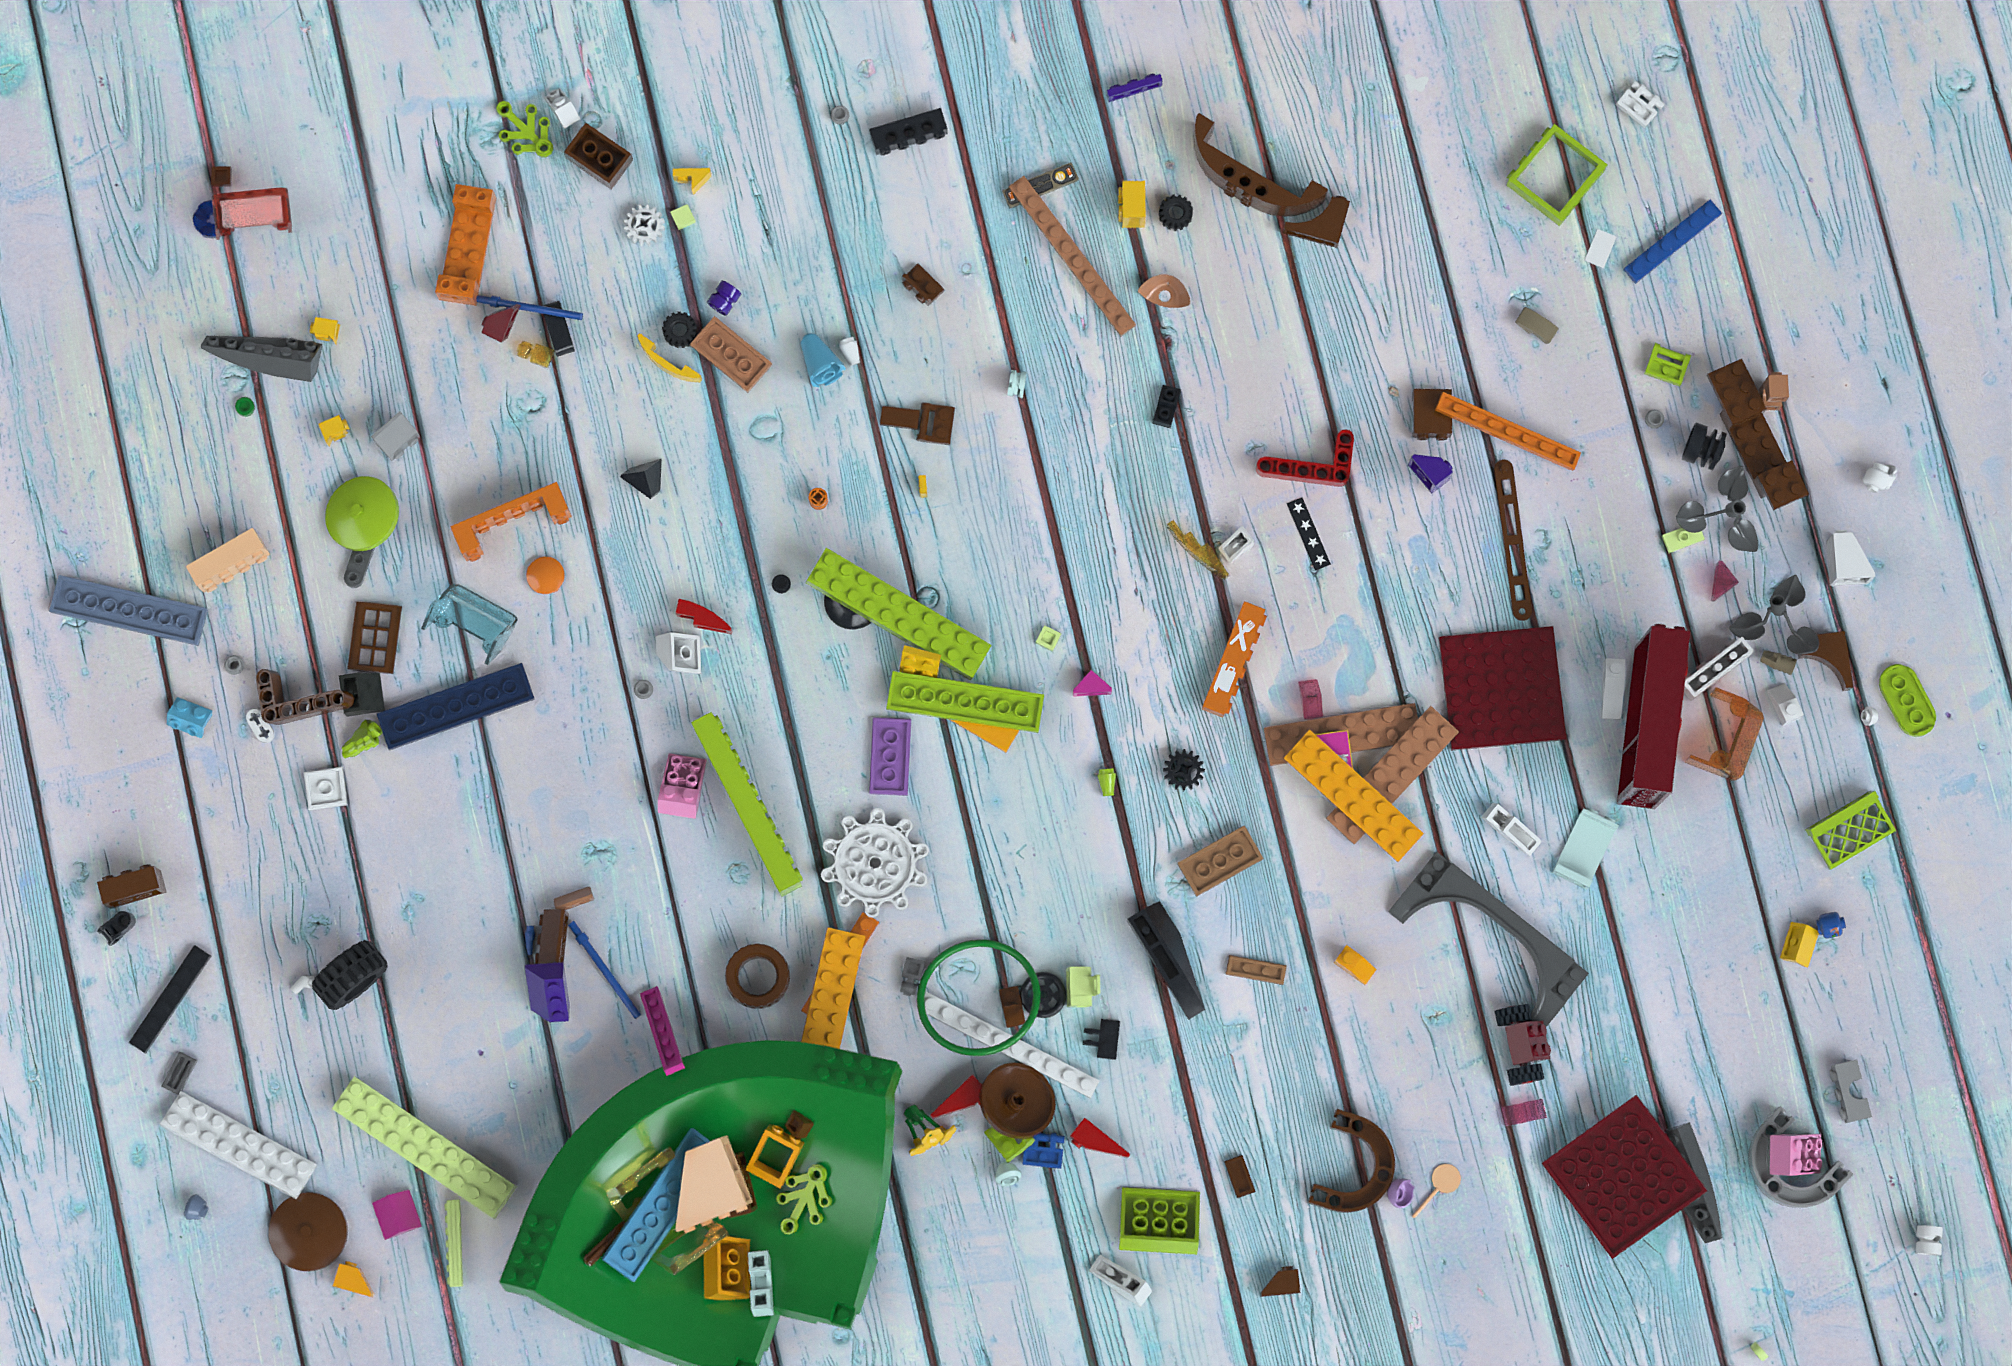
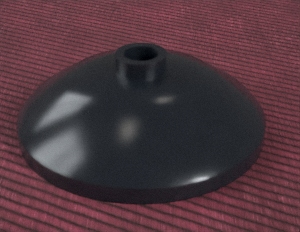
[824,595,872,630]

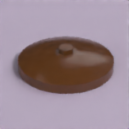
[979,1063,1056,1139]
[268,1192,348,1272]

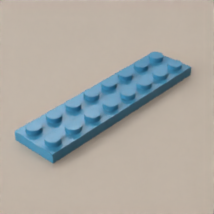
[602,1128,711,1282]

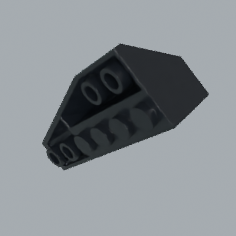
[1127,901,1205,1020]

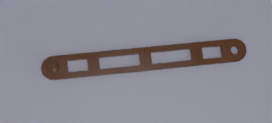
[1494,460,1532,621]

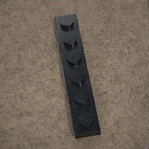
[129,945,212,1054]

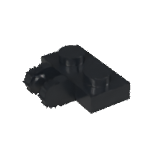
[1083,1019,1120,1060]

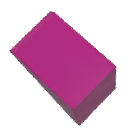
[1073,670,1112,697]

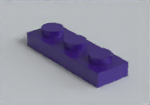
[1106,73,1163,102]

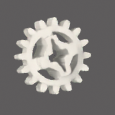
[624,205,665,246]

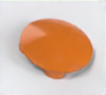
[526,557,565,594]

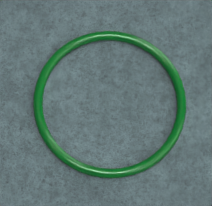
[917,939,1041,1056]

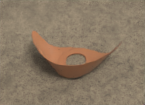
[1138,274,1190,308]

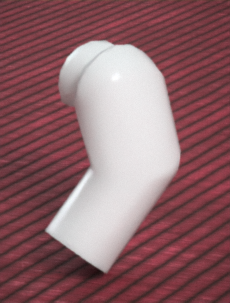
[290,975,315,995]

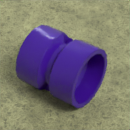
[707,280,742,316]

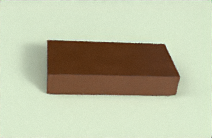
[880,406,920,430]
[1224,1155,1256,1199]

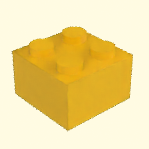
[1118,181,1146,228]

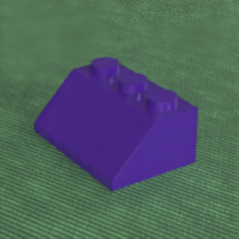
[525,962,570,1022]

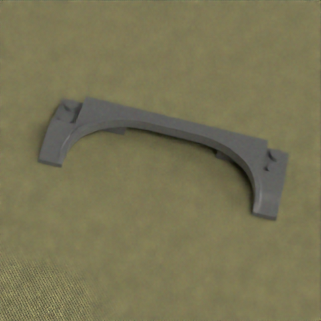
[1388,852,1589,1027]

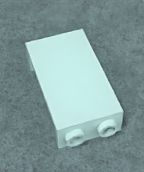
[1552,808,1619,890]

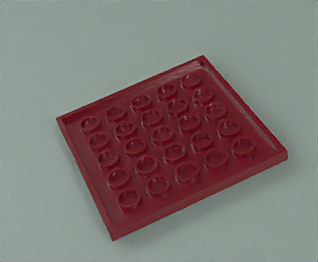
[1438,626,1567,751]
[1542,1094,1708,1259]

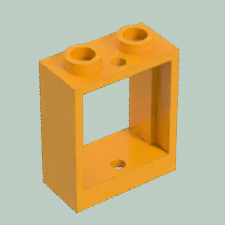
[746,1125,804,1188]

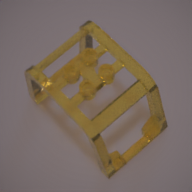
[606,1147,729,1275]

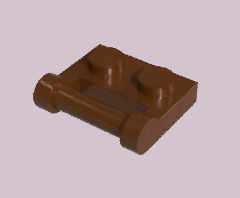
[916,403,955,445]

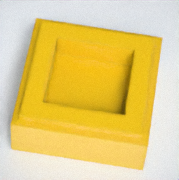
[918,475,927,498]

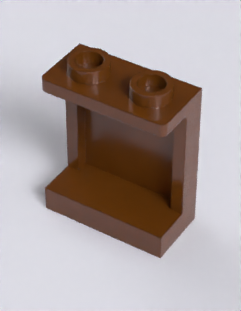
[1412,389,1452,441]

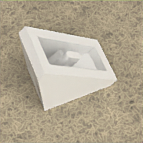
[1218,526,1254,563]

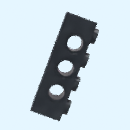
[869,108,948,156]

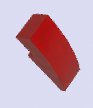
[676,599,732,635]

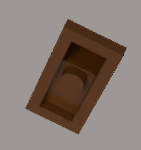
[999,986,1025,1028]

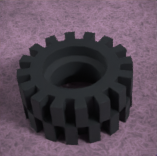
[1159,194,1193,231]
[662,311,697,348]

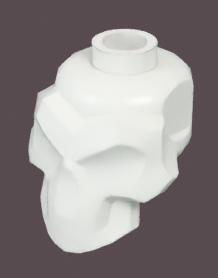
[1863,463,1897,493]

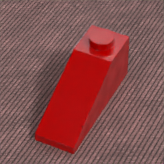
[930,1075,982,1119]
[1070,1118,1131,1158]

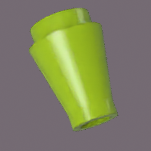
[1097,768,1116,796]

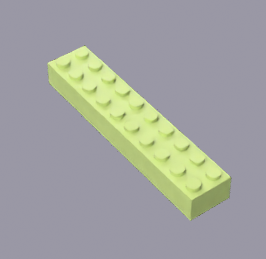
[332,1076,517,1219]

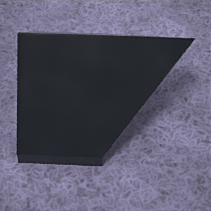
[620,459,662,499]

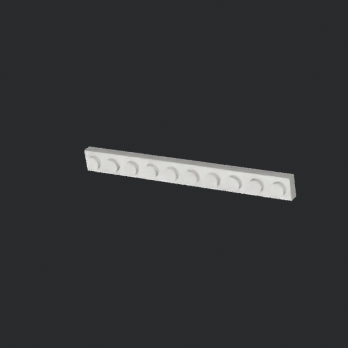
[924,992,1099,1099]

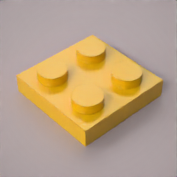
[899,645,941,678]

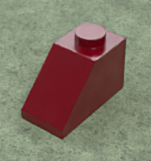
[481,304,521,343]

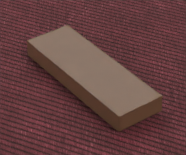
[1226,955,1286,985]

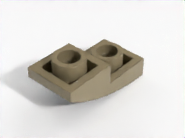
[1515,307,1559,344]

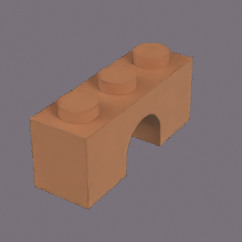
[1759,372,1789,411]

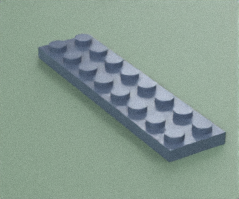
[49,575,208,646]

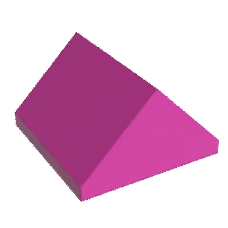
[372,1189,422,1240]

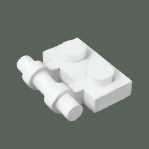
[1616,81,1665,128]

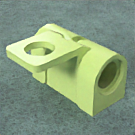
[1066,967,1100,1008]

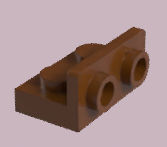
[902,263,944,306]

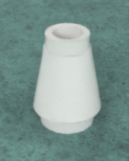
[839,337,860,366]

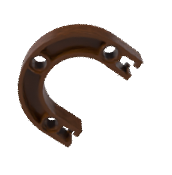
[1307,1109,1395,1213]

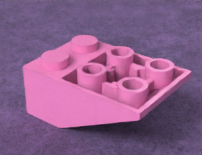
[658,753,707,819]
[1770,1134,1822,1176]

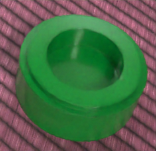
[235,397,255,417]

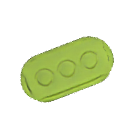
[1879,664,1936,737]

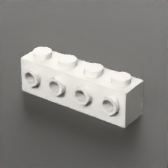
[1684,637,1754,701]

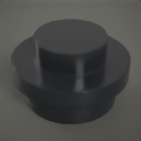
[772,574,791,594]

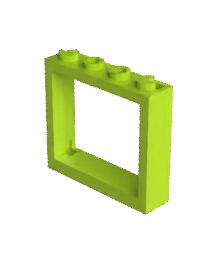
[1506,124,1608,226]

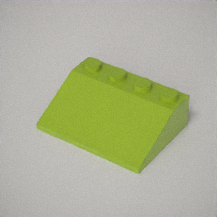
[1119,1187,1200,1255]

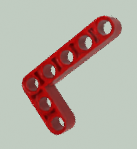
[1256,429,1354,487]

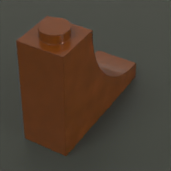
[1283,196,1350,248]
[1798,631,1854,691]

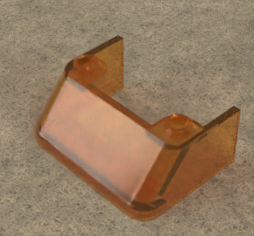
[1685,687,1764,781]

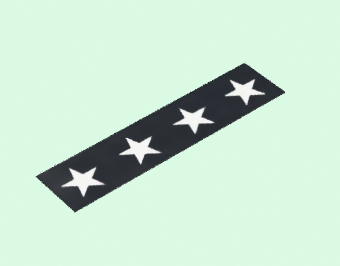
[1287,497,1331,571]

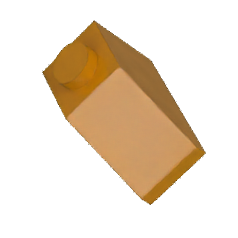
[1334,945,1377,985]
[333,1261,374,1297]

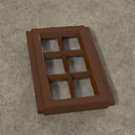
[347,602,402,674]

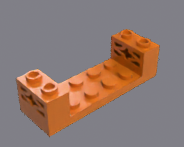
[435,184,496,306]
[450,482,572,562]

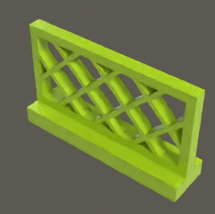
[1805,791,1896,870]

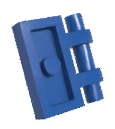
[1022,1132,1065,1169]

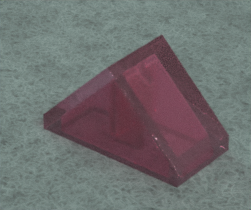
[1711,560,1739,602]
[1298,679,1323,720]

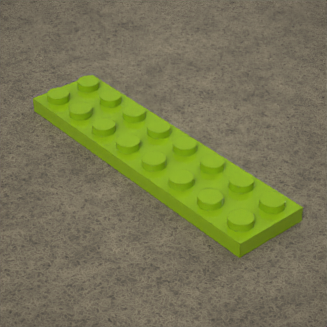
[886,671,1044,733]

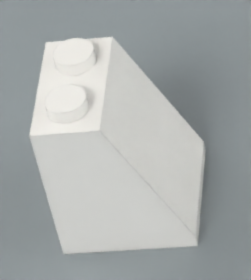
[1826,530,1875,586]

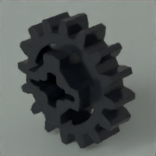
[1163,749,1205,792]

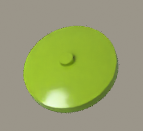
[325,476,399,551]

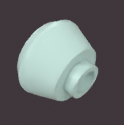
[995,1161,1021,1186]

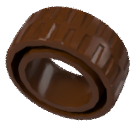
[725,943,790,1009]

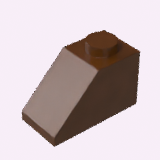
[1260,1266,1301,1297]

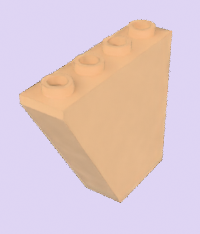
[676,1135,753,1233]

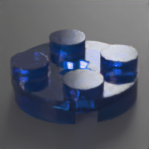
[193,200,232,239]

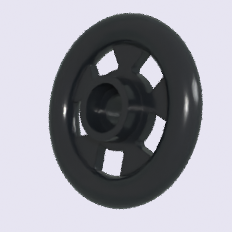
[1020,972,1066,1018]

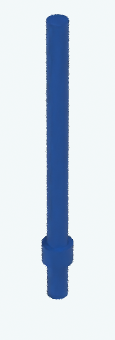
[476,295,583,320]
[568,921,641,1019]

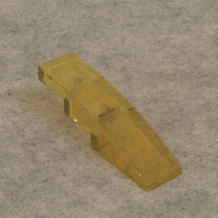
[1167,520,1229,580]

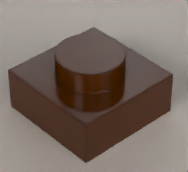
[211,166,232,187]

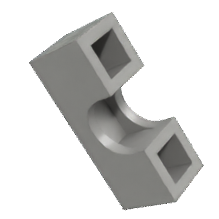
[1829,1060,1872,1123]

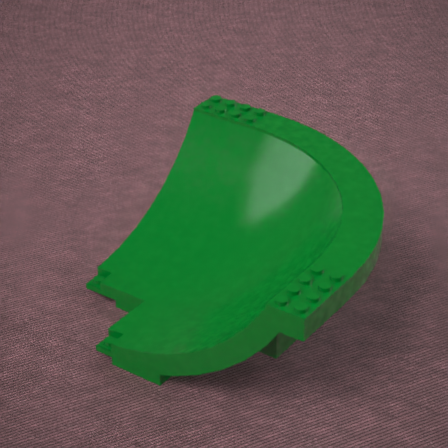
[499,1040,903,1366]

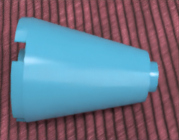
[801,333,846,387]

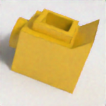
[310,317,340,345]
[318,415,350,447]

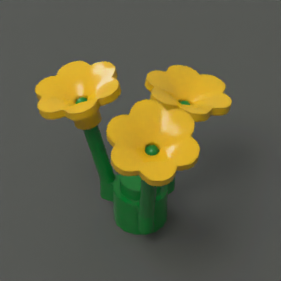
[904,1105,957,1156]

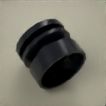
[1682,422,1727,471]

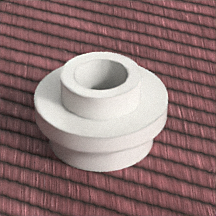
[1861,706,1878,726]

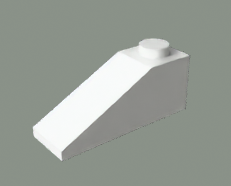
[1601,658,1625,720]
[1089,1255,1152,1307]

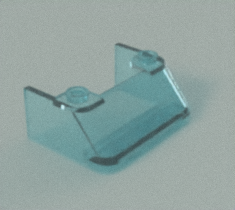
[421,584,518,665]

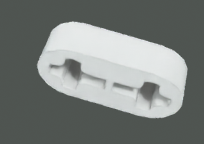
[246,709,275,743]

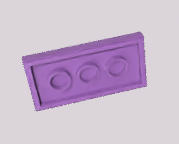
[869,717,911,796]

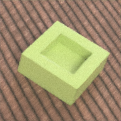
[670,204,696,230]
[1036,625,1061,652]

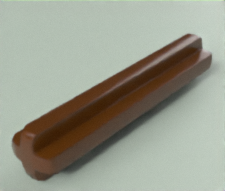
[583,1221,626,1266]

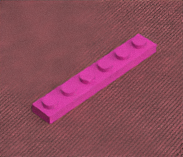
[640,986,685,1076]

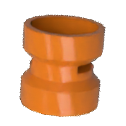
[808,488,828,510]

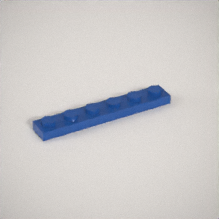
[1624,199,1722,284]

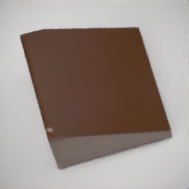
[785,1110,814,1139]

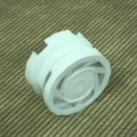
[1007,370,1027,398]

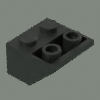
[339,673,385,717]

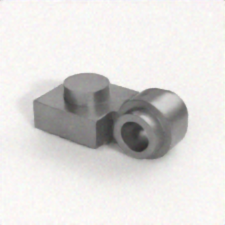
[900,957,925,996]

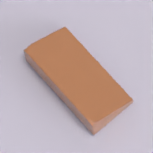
[554,887,594,910]

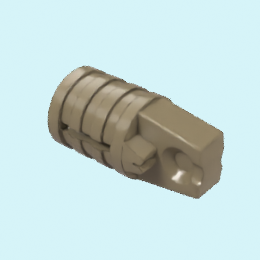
[1760,650,1797,675]

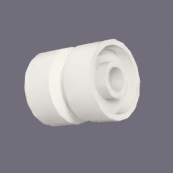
[1915,1225,1943,1256]

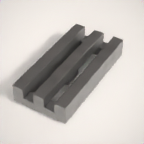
[161,1052,198,1095]

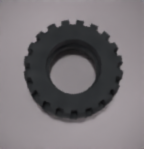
[312,940,388,1010]

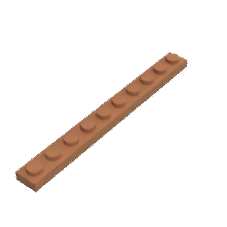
[1009,176,1136,337]

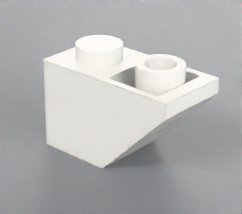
[544,88,580,129]

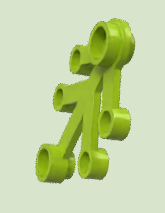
[497,101,554,157]
[777,1164,832,1234]

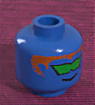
[1816,912,1846,939]

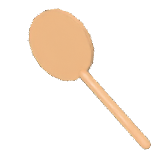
[1412,1164,1461,1218]

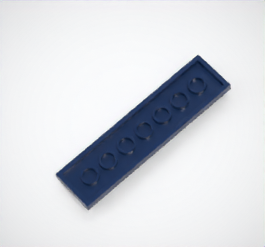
[377,663,535,751]

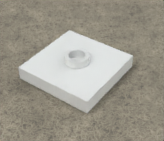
[304,767,348,811]

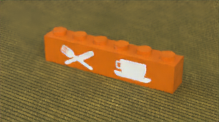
[1202,601,1267,718]

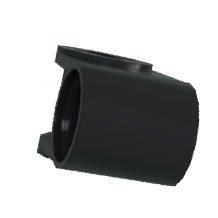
[97,911,136,946]

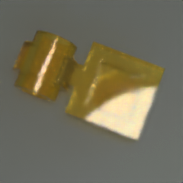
[516,341,555,369]

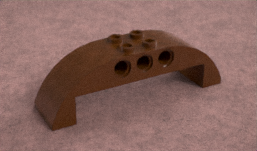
[1194,113,1328,217]

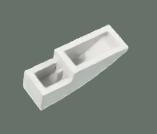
[1481,803,1542,856]

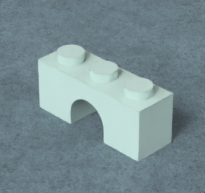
[748,1251,774,1317]

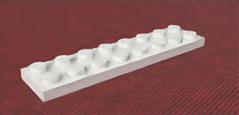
[160,1091,317,1199]

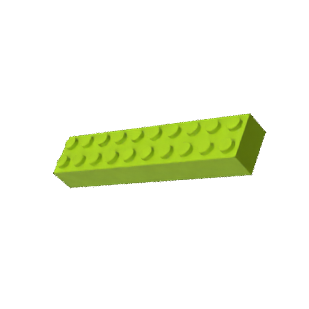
[806,548,992,680]
[691,712,803,897]

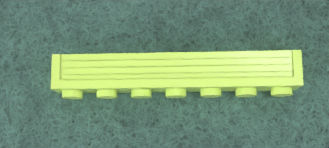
[445,1200,463,1287]

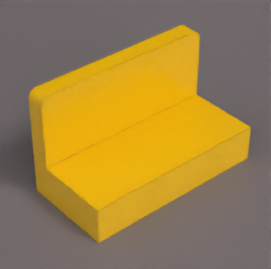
[1780,922,1819,968]

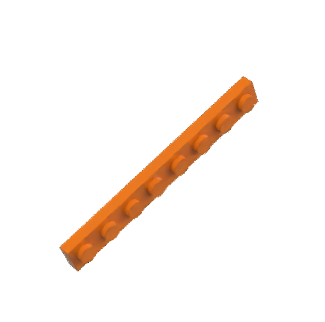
[1435,392,1581,471]

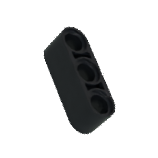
[542,300,575,357]

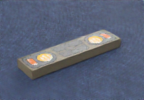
[1002,162,1079,209]

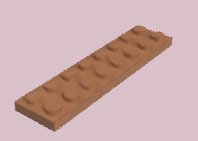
[1263,703,1418,766]
[1326,706,1459,845]

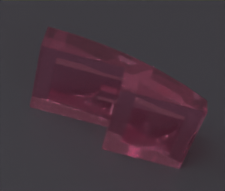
[1501,1099,1547,1127]

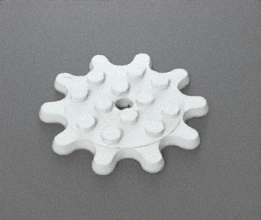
[821,808,929,918]

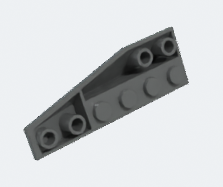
[201,336,322,382]
[1664,1122,1722,1243]

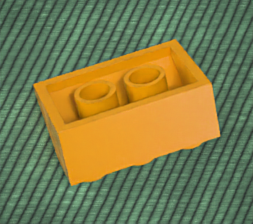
[704,1235,751,1300]

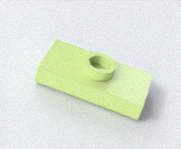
[1661,528,1705,553]

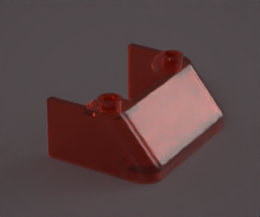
[211,188,292,240]

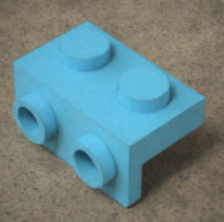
[167,697,213,738]

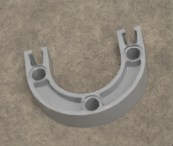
[1748,1106,1853,1208]

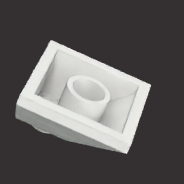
[656,632,701,674]

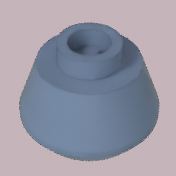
[184,1194,209,1220]

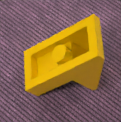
[673,168,712,195]

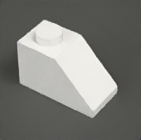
[1767,683,1804,726]

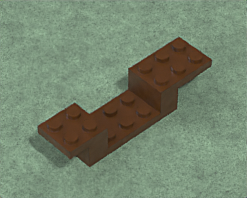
[1706,358,1809,511]

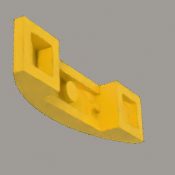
[637,333,702,383]

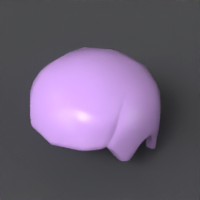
[1387,1179,1415,1208]

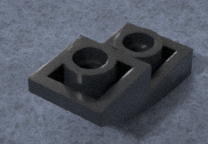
[1152,385,1181,429]

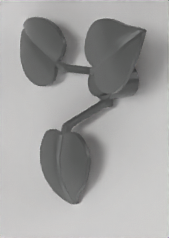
[1676,466,1758,552]
[1729,575,1819,654]

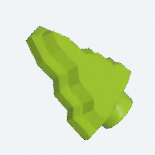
[341,719,383,758]

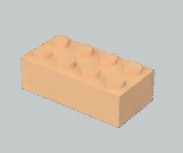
[186,527,270,593]

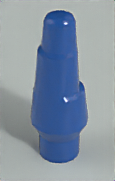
[525,926,536,955]

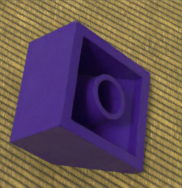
[1408,454,1453,494]

